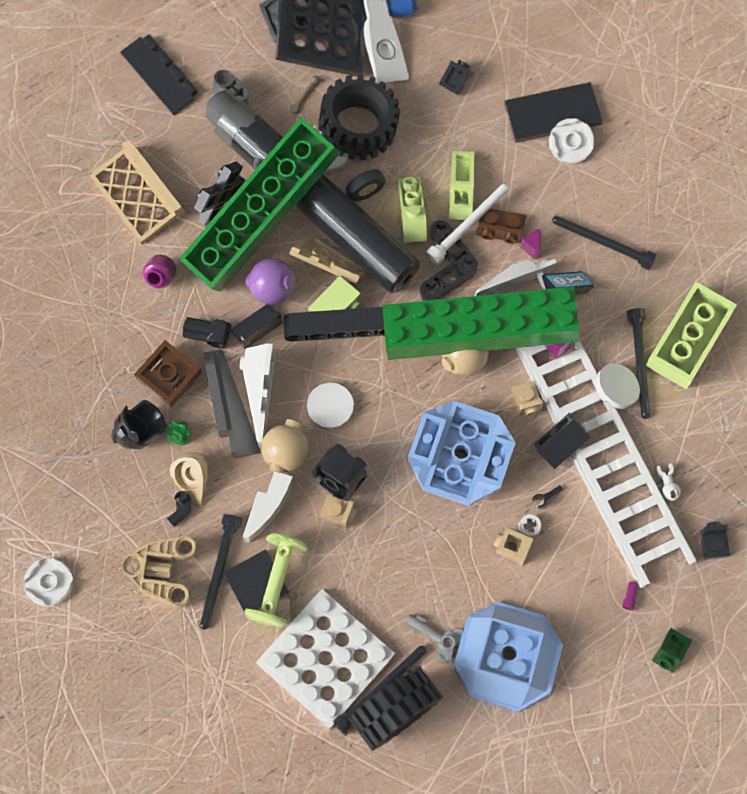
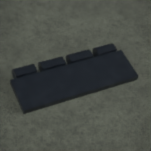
[120,34,198,116]

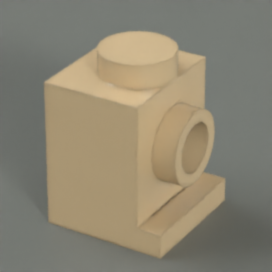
[494,527,533,565]

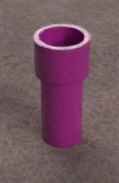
[622,581,638,611]

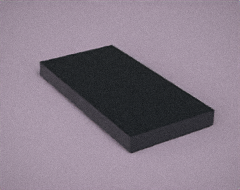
[504,82,603,143]

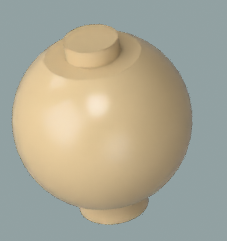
[442,350,489,376]
[261,419,309,474]

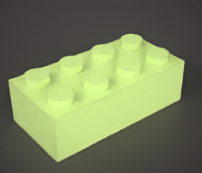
[646,282,737,389]

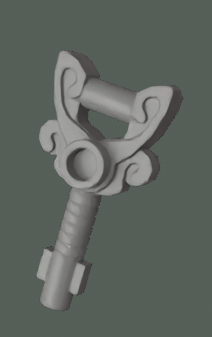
[405,614,463,674]

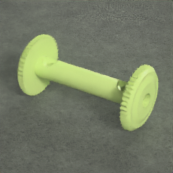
[245,533,308,627]

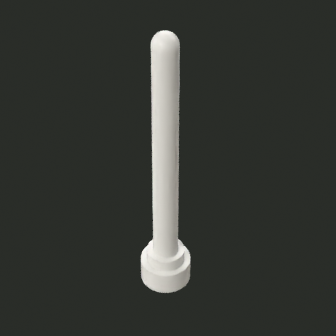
[425,184,509,266]

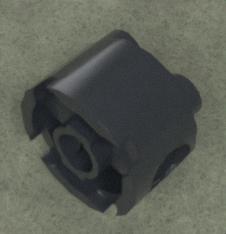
[312,444,367,500]

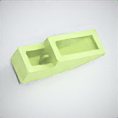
[449,151,475,220]

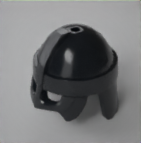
[111,400,166,450]

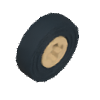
[346,169,386,202]

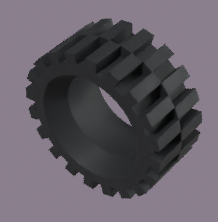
[318,74,400,161]
[349,666,443,751]

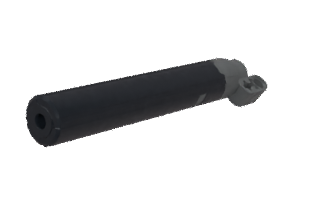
[206,70,420,294]

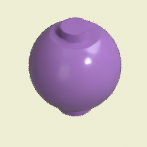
[246,258,295,305]

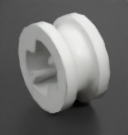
[518,515,541,537]

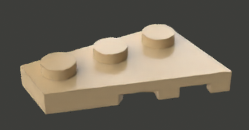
[289,234,367,284]

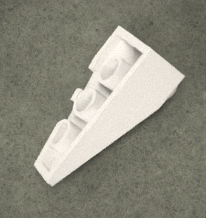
[240,344,275,448]

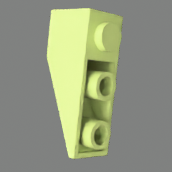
[398,177,427,243]

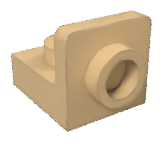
[511,381,544,416]
[319,495,357,528]

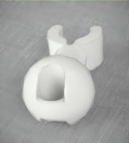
[656,463,681,501]

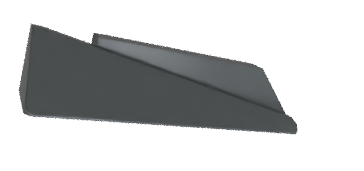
[204,350,260,459]

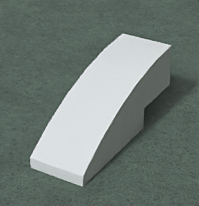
[243,471,294,543]

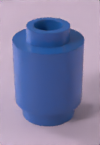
[386,0,417,18]

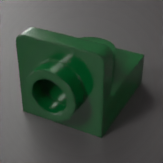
[652,628,692,673]

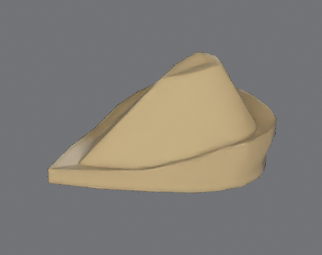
[170,452,208,506]

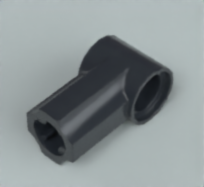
[182,317,232,349]

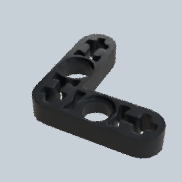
[420,220,478,301]

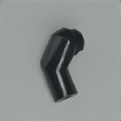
[167,491,191,527]

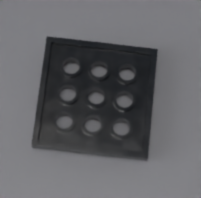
[275,0,366,77]

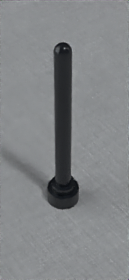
[552,216,657,271]
[626,308,650,419]
[200,514,242,630]
[332,645,427,736]

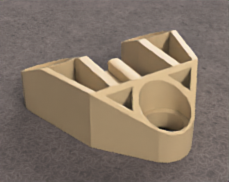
[122,536,197,609]

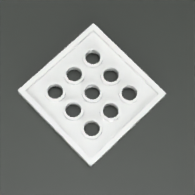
[256,589,395,730]

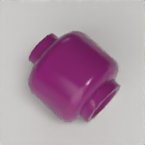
[143,254,177,289]

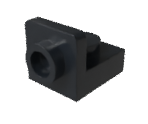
[439,60,474,95]
[700,521,730,560]

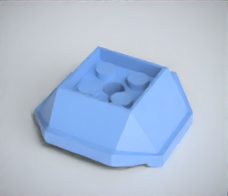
[408,401,516,506]
[454,602,563,712]

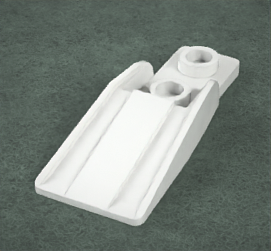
[364,0,409,83]
[474,259,558,296]

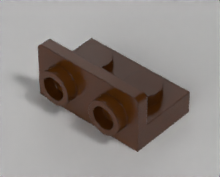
[477,209,526,244]

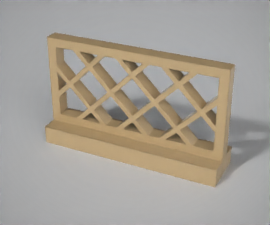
[89,140,187,244]

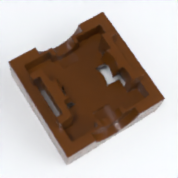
[134,340,202,408]

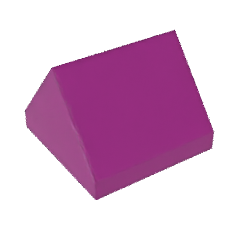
[520,229,541,259]

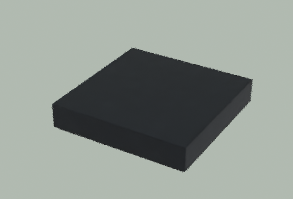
[223,549,289,615]

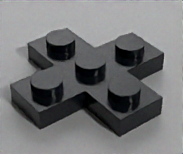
[194,161,246,226]

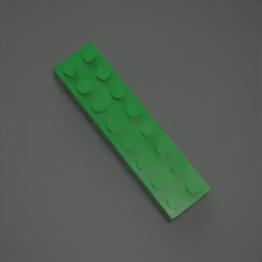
[179,117,341,292]
[383,287,579,360]

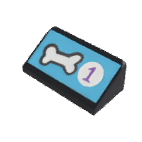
[542,271,594,294]

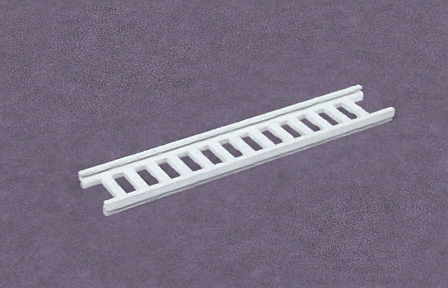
[493,272,697,589]

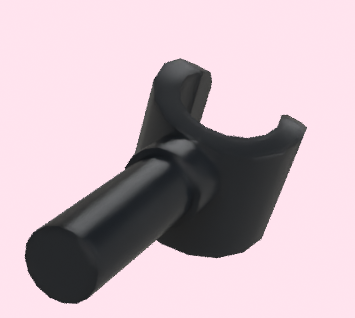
[532,485,563,509]

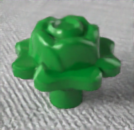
[165,420,191,445]

